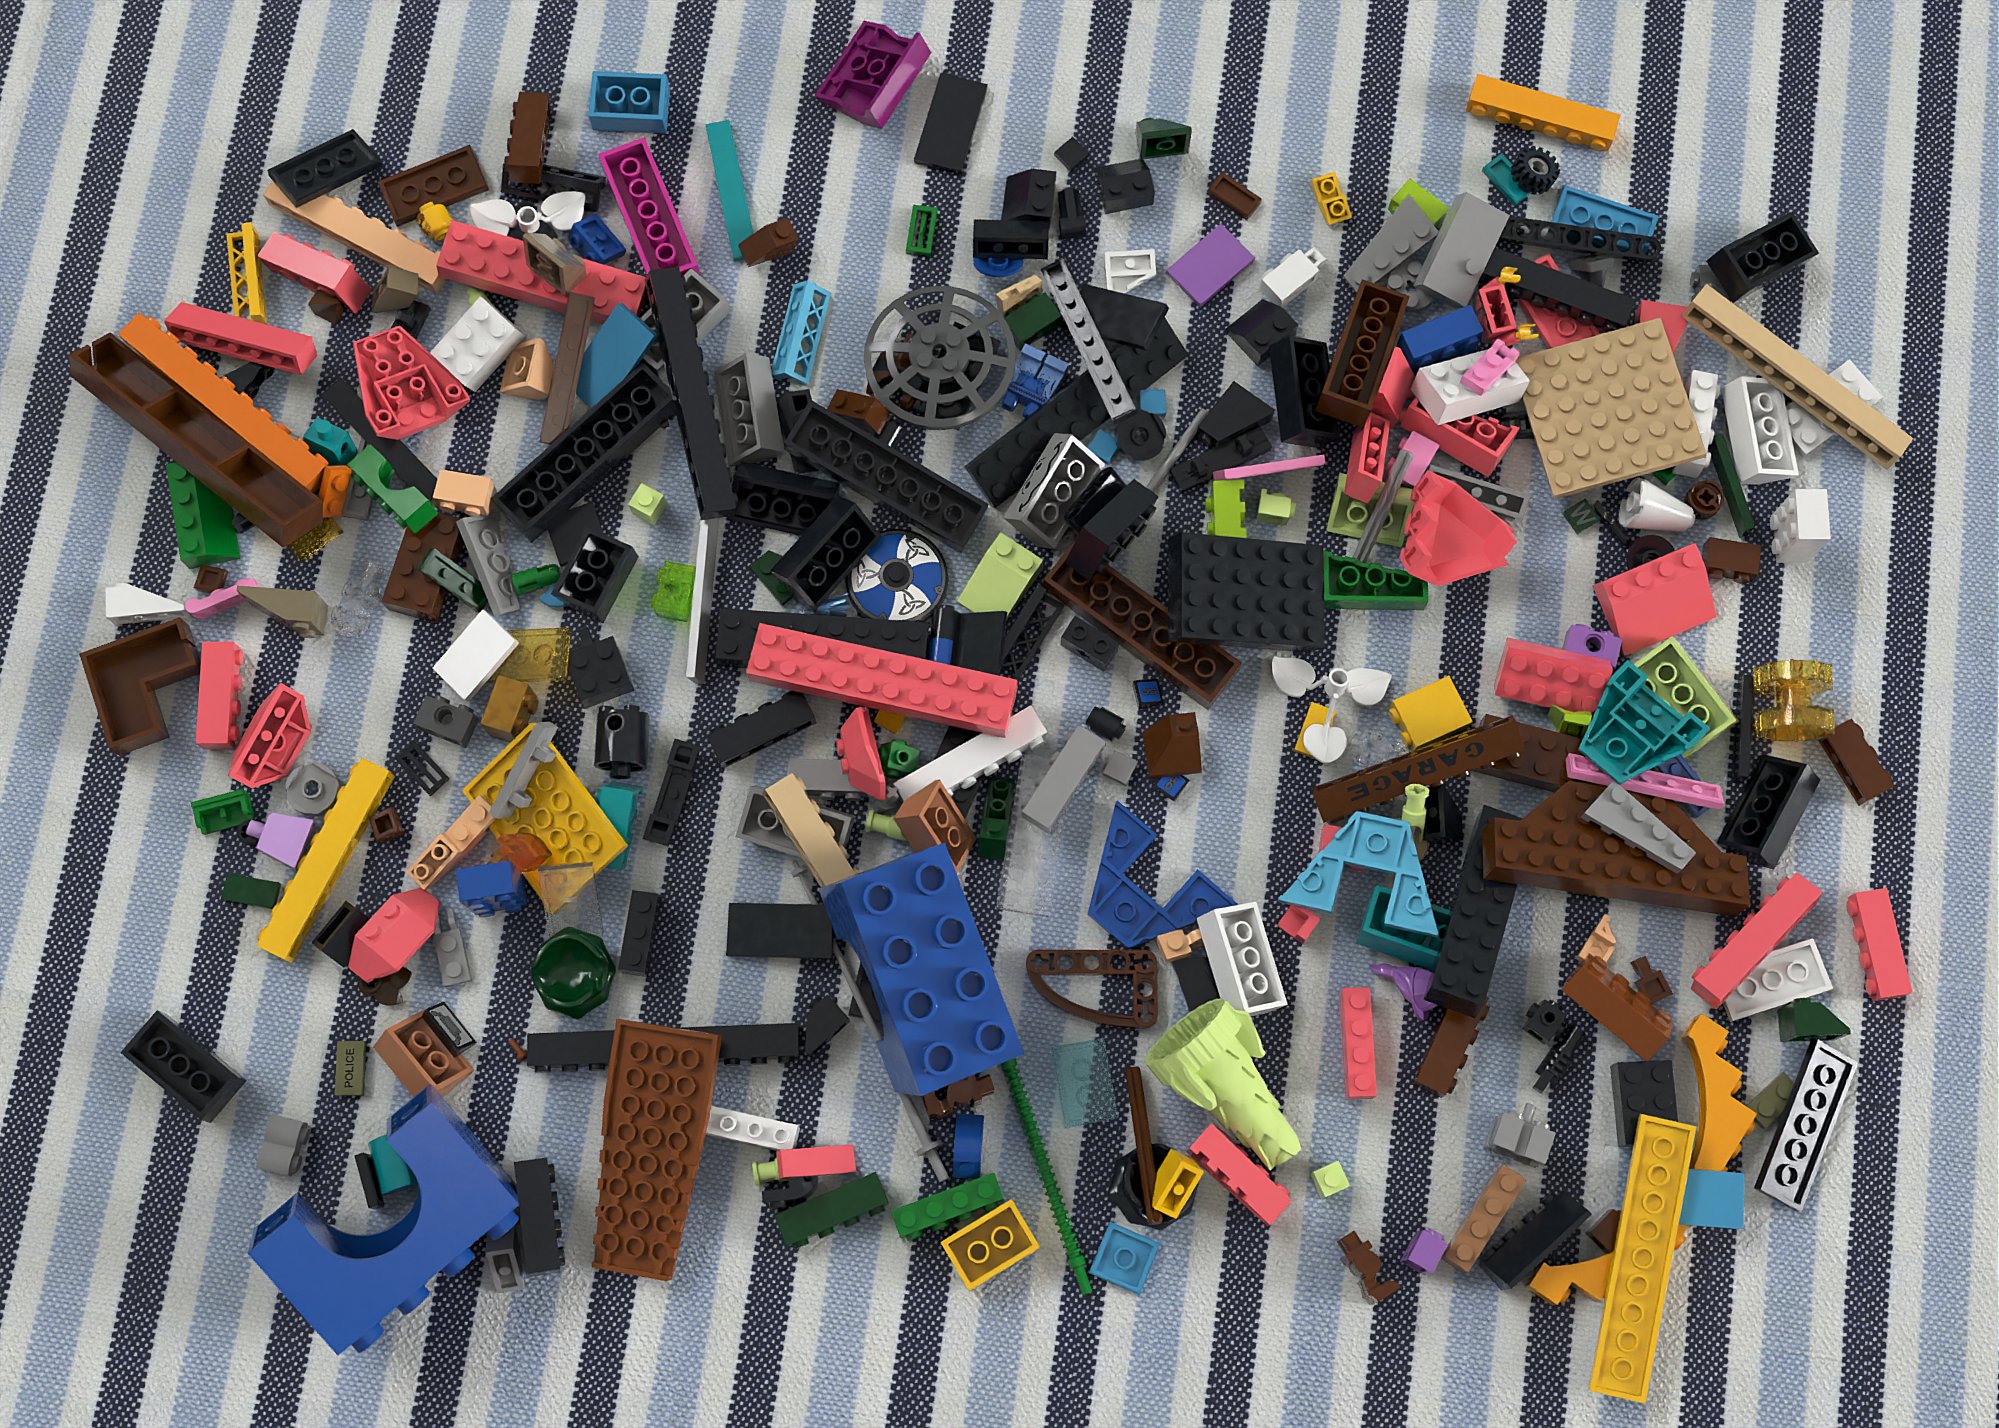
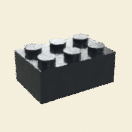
[1610,1060,1678,1147]

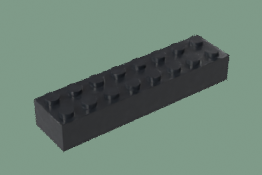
[491,363,676,543]
[784,400,989,553]
[715,608,929,668]
[1423,805,1523,1018]

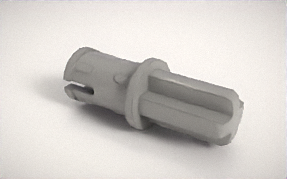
[873,786,899,814]

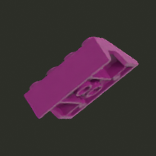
[814,20,932,129]

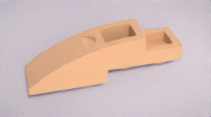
[406,795,496,890]

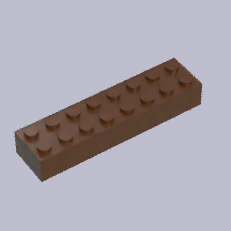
[1043,540,1242,710]

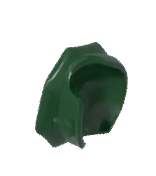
[531,927,616,1019]

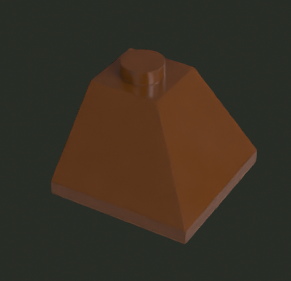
[1143,712,1202,778]

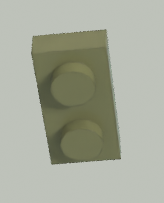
[1746,1072,1794,1129]

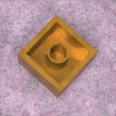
[480,675,539,742]

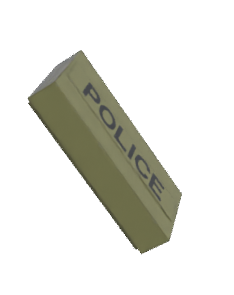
[335,1041,366,1096]

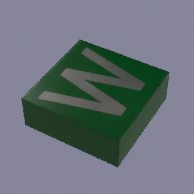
[1563,498,1600,535]

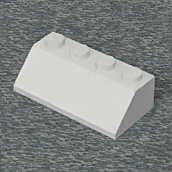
[1721,377,1799,485]

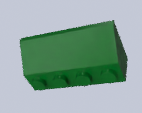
[166,462,240,569]

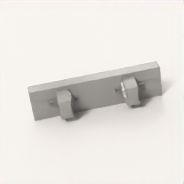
[489,722,558,819]

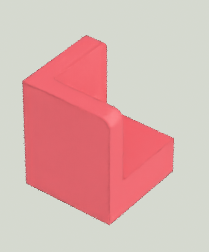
[1278,905,1321,944]

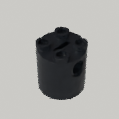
[594,705,650,779]

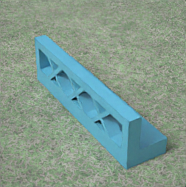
[771,280,831,385]

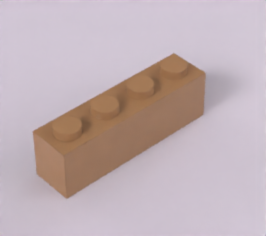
[1441,1164,1526,1273]

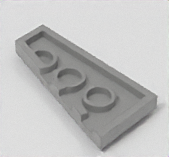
[1343,194,1439,293]
[456,511,520,617]
[1580,781,1696,873]

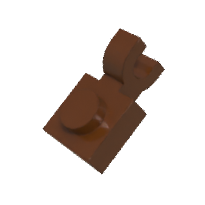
[1630,956,1673,1005]

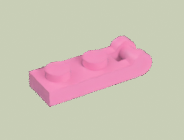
[1460,338,1520,396]
[185,578,261,620]

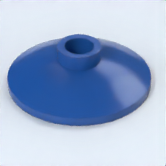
[973,258,1023,277]

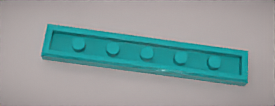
[705,120,753,262]

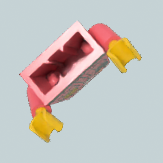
[1474,267,1538,347]

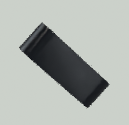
[1063,467,1127,536]

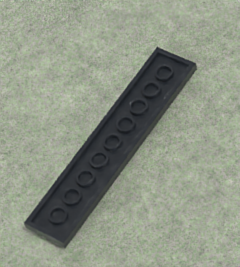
[964,317,1189,508]

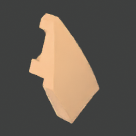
[1576,914,1616,962]

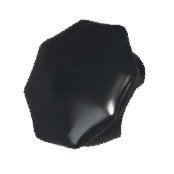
[1108,1143,1199,1230]

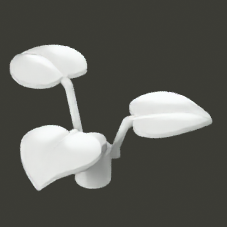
[470,191,585,236]
[1271,656,1392,764]

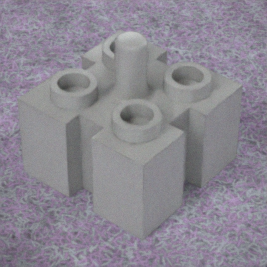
[1483,1103,1556,1168]

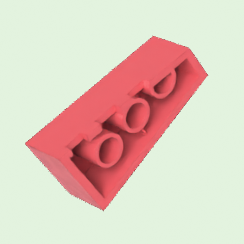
[257,232,372,314]
[1186,1123,1292,1227]

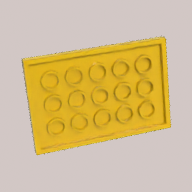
[462,722,628,914]

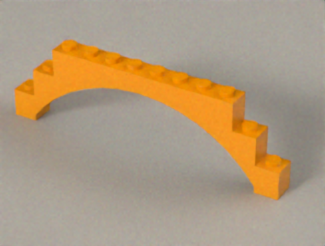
[1524,1013,1757,1305]

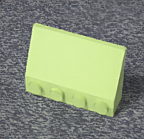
[1634,636,1739,759]

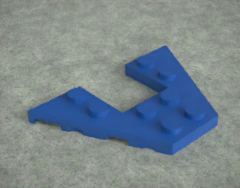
[1087,800,1238,950]

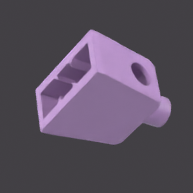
[246,813,316,871]

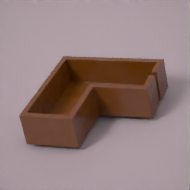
[79,617,201,756]

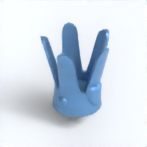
[817,593,851,617]

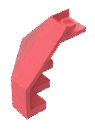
[1399,470,1517,586]

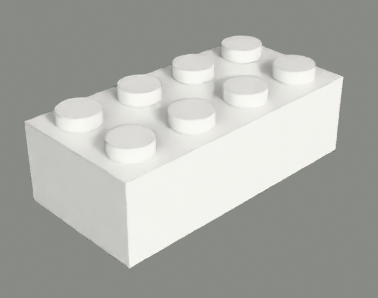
[1411,349,1530,426]
[1196,902,1288,1017]

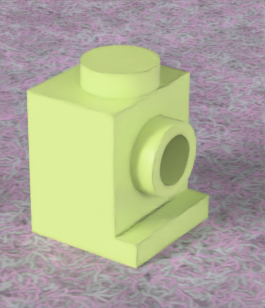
[1256,489,1296,525]

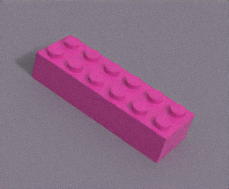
[598,137,701,276]

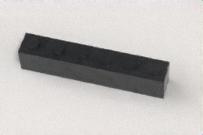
[1478,248,1636,333]

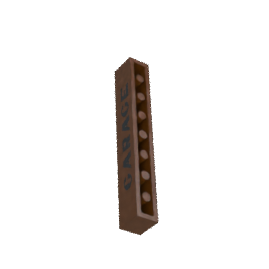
[1311,715,1526,823]

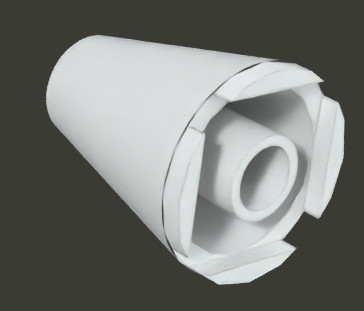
[1619,478,1695,532]

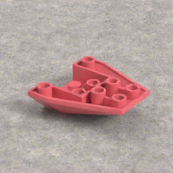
[353,326,470,440]

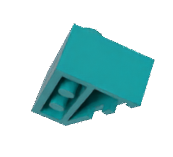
[595,781,644,870]

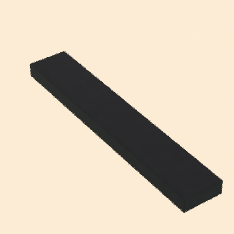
[322,377,437,501]

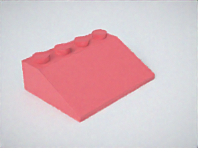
[1592,543,1717,657]

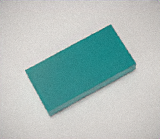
[1482,153,1531,206]

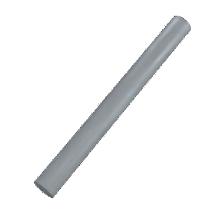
[1146,408,1209,493]

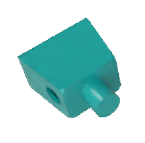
[303,418,358,467]

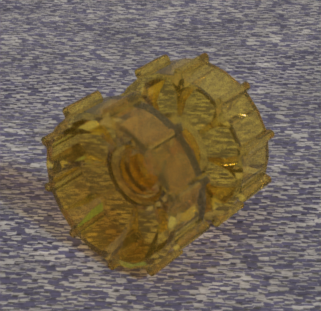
[1753,659,1835,742]

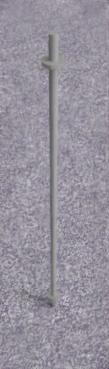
[791,860,949,1183]

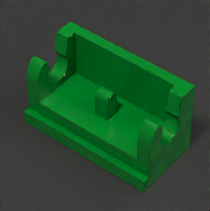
[191,789,255,835]

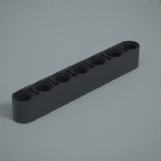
[1498,216,1661,262]

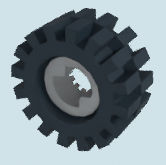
[1511,146,1560,195]

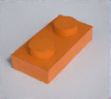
[318,465,352,517]

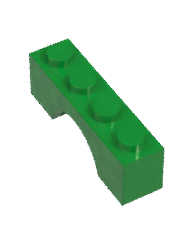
[347,444,438,534]

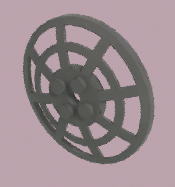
[864,286,1016,430]

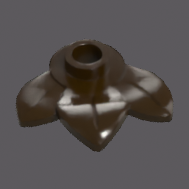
[358,967,412,1006]

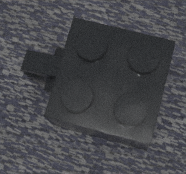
[564,627,635,709]

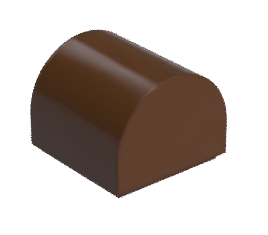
[368,807,404,842]

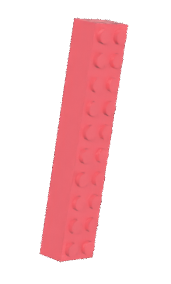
[746,623,1018,738]

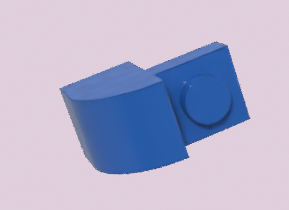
[953,1114,984,1179]

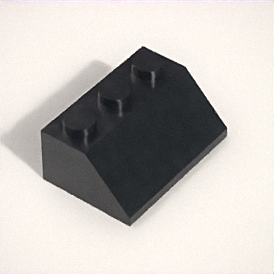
[551,527,639,623]

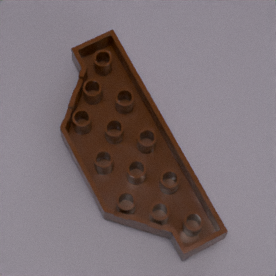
[1482,781,1750,917]

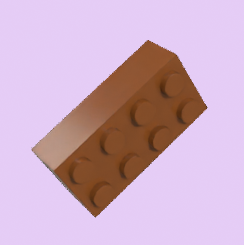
[1562,953,1674,1062]

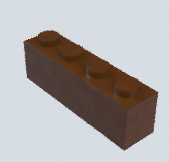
[504,92,551,184]
[1412,997,1490,1098]

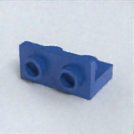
[568,214,627,265]

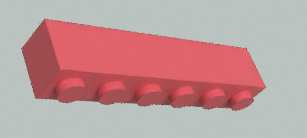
[164,302,317,375]
[1691,872,1823,1010]

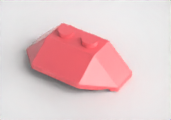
[228,683,311,788]
[836,706,886,800]
[348,888,441,983]

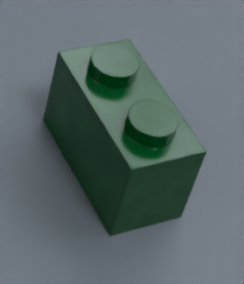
[1004,292,1062,351]

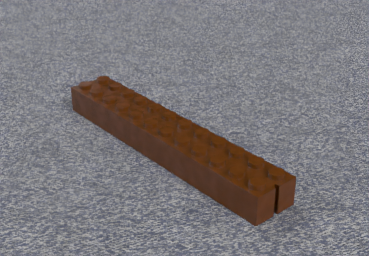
[69,332,323,547]

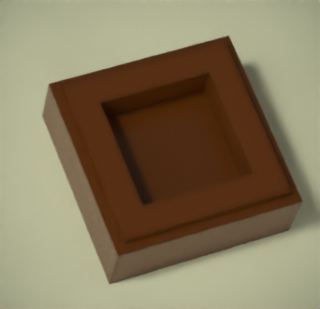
[193,564,229,594]

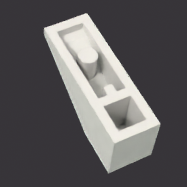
[105,583,192,625]

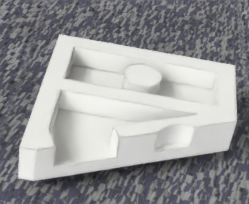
[1104,249,1156,293]

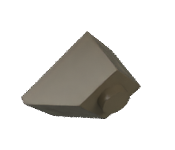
[372,266,421,313]

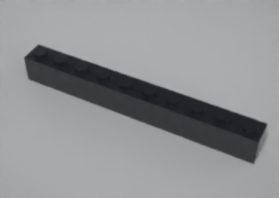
[645,267,738,521]
[527,1023,801,1073]

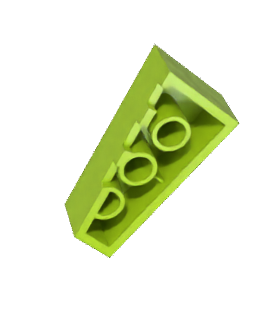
[1205,479,1247,538]

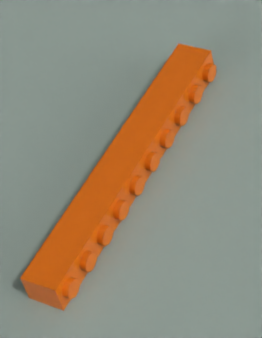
[118,312,329,494]

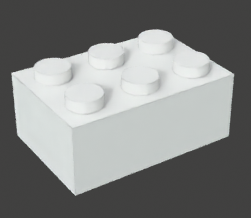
[430,296,525,392]
[1770,489,1831,563]

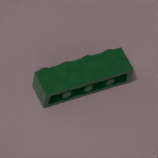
[774,1172,889,1250]

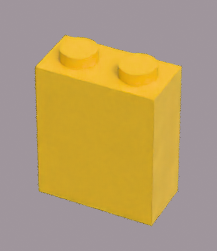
[1388,676,1473,751]

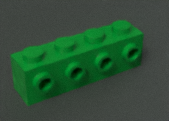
[891,1173,1004,1241]

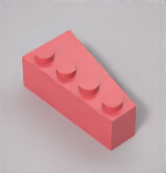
[1400,397,1520,477]

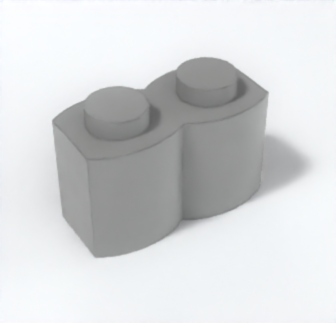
[256,1114,310,1176]

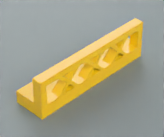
[227,222,267,324]

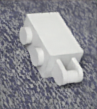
[1260,247,1327,308]

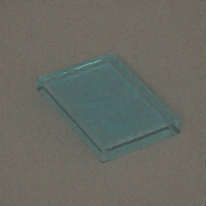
[1051,1038,1119,1128]

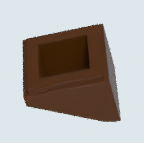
[308,289,345,324]

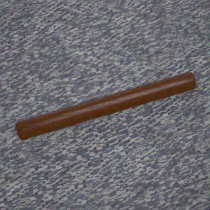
[1125,1066,1163,1225]

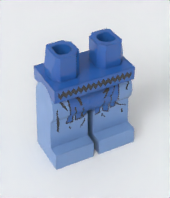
[1001,343,1069,418]

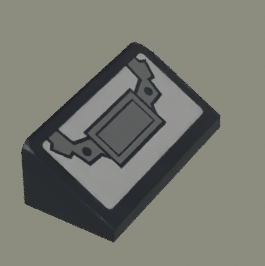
[422,1002,477,1058]

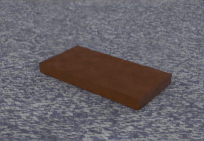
[377,145,489,227]

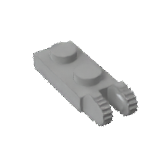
[433,909,472,988]

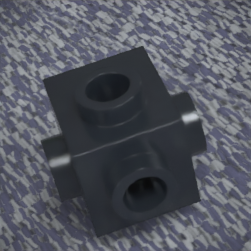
[1522,999,1567,1044]

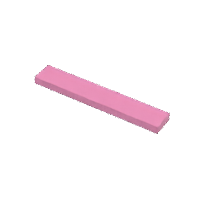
[1565,753,1724,810]

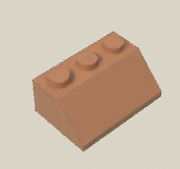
[893,779,977,873]
[373,1009,474,1097]

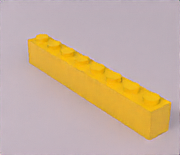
[256,757,395,963]

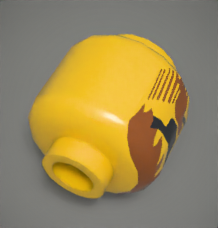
[416,202,453,241]

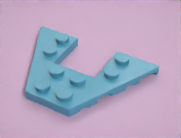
[1279,811,1439,938]

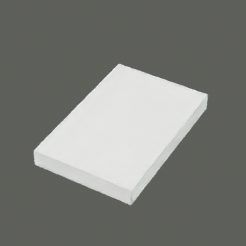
[433,609,519,702]

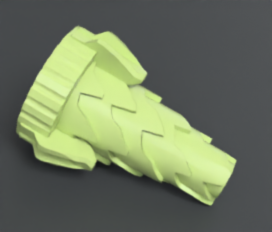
[1145,998,1301,1170]

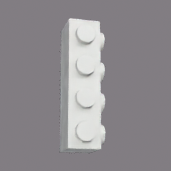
[1672,370,1721,478]

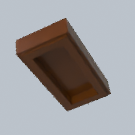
[1207,172,1262,220]

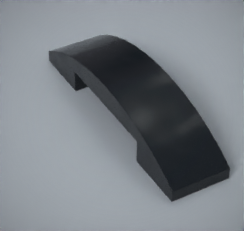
[642,739,700,847]

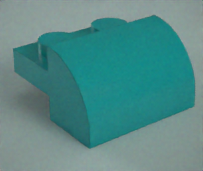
[368,1135,419,1196]

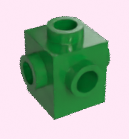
[878,739,920,779]

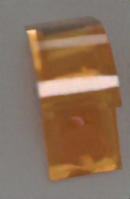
[487,832,552,873]

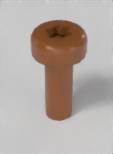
[508,1038,527,1062]

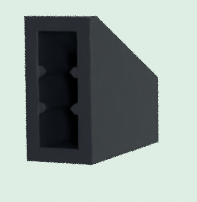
[1196,381,1275,448]

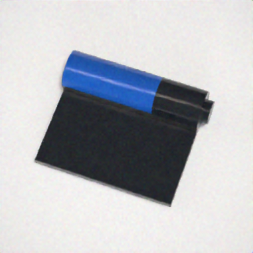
[927,605,1007,676]

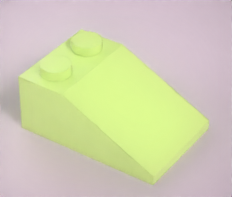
[957,532,1043,621]

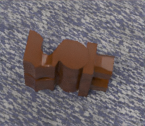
[922,1074,995,1120]
[1337,1231,1401,1305]

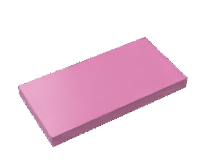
[1212,455,1326,481]

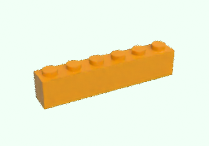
[1465,74,1621,152]

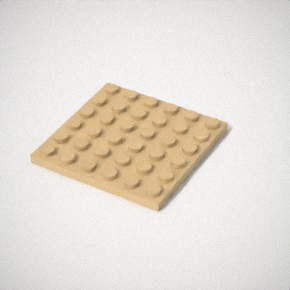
[1515,317,1707,499]

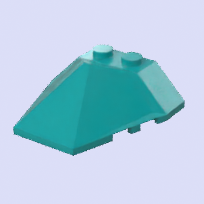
[1578,660,1710,785]

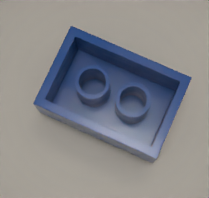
[1396,305,1484,376]
[456,860,528,918]

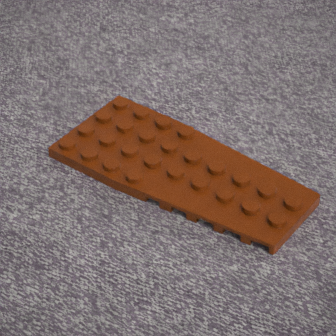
[591,1019,722,1281]

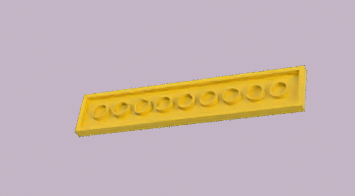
[1588,1114,1696,1404]

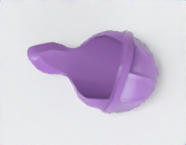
[1369,963,1436,1020]

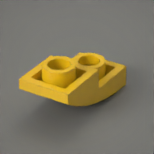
[1310,172,1352,226]

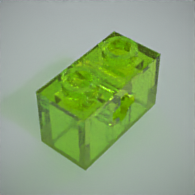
[651,561,695,622]

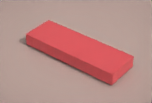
[776,1145,856,1179]

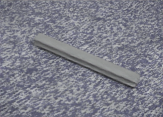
[1352,449,1413,563]

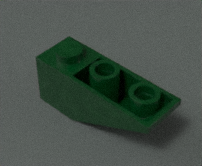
[978,777,1015,860]

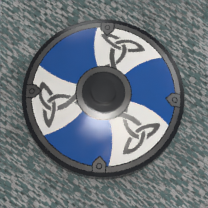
[845,529,948,622]

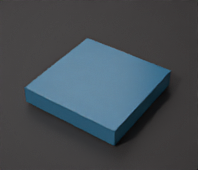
[1089,1222,1161,1295]

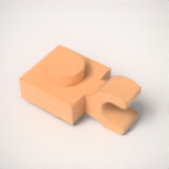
[1156,929,1204,964]

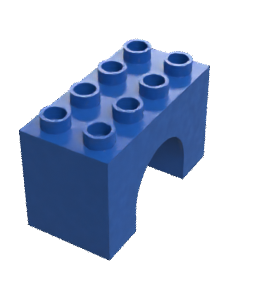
[819,843,1024,1096]
[248,1083,519,1356]

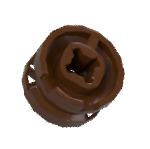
[1684,480,1725,520]

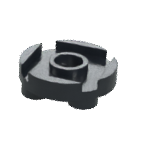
[1114,410,1166,461]

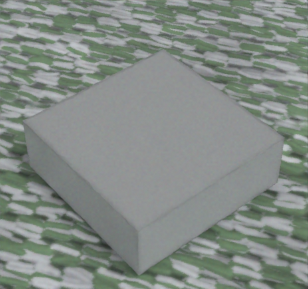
[1103,750,1138,786]

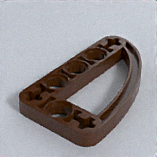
[1026,950,1158,1029]

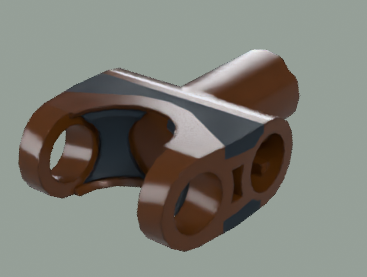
[866,333,926,411]

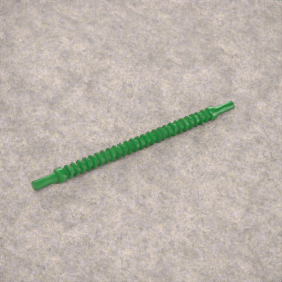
[1000,1058,1092,1295]

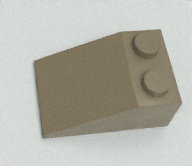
[523,232,586,297]
[236,586,328,638]

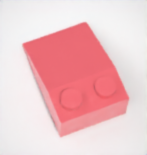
[1371,346,1415,429]

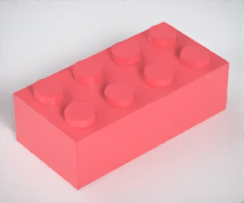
[1494,637,1613,717]

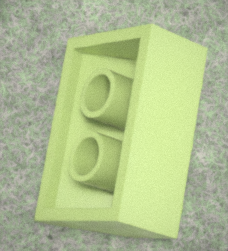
[1326,473,1414,548]

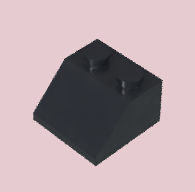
[1094,158,1155,214]
[1001,168,1057,230]
[1225,299,1298,367]

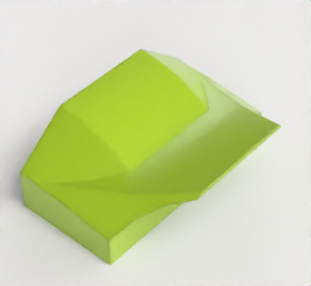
[1547,704,1592,739]

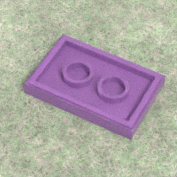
[1166,224,1255,307]

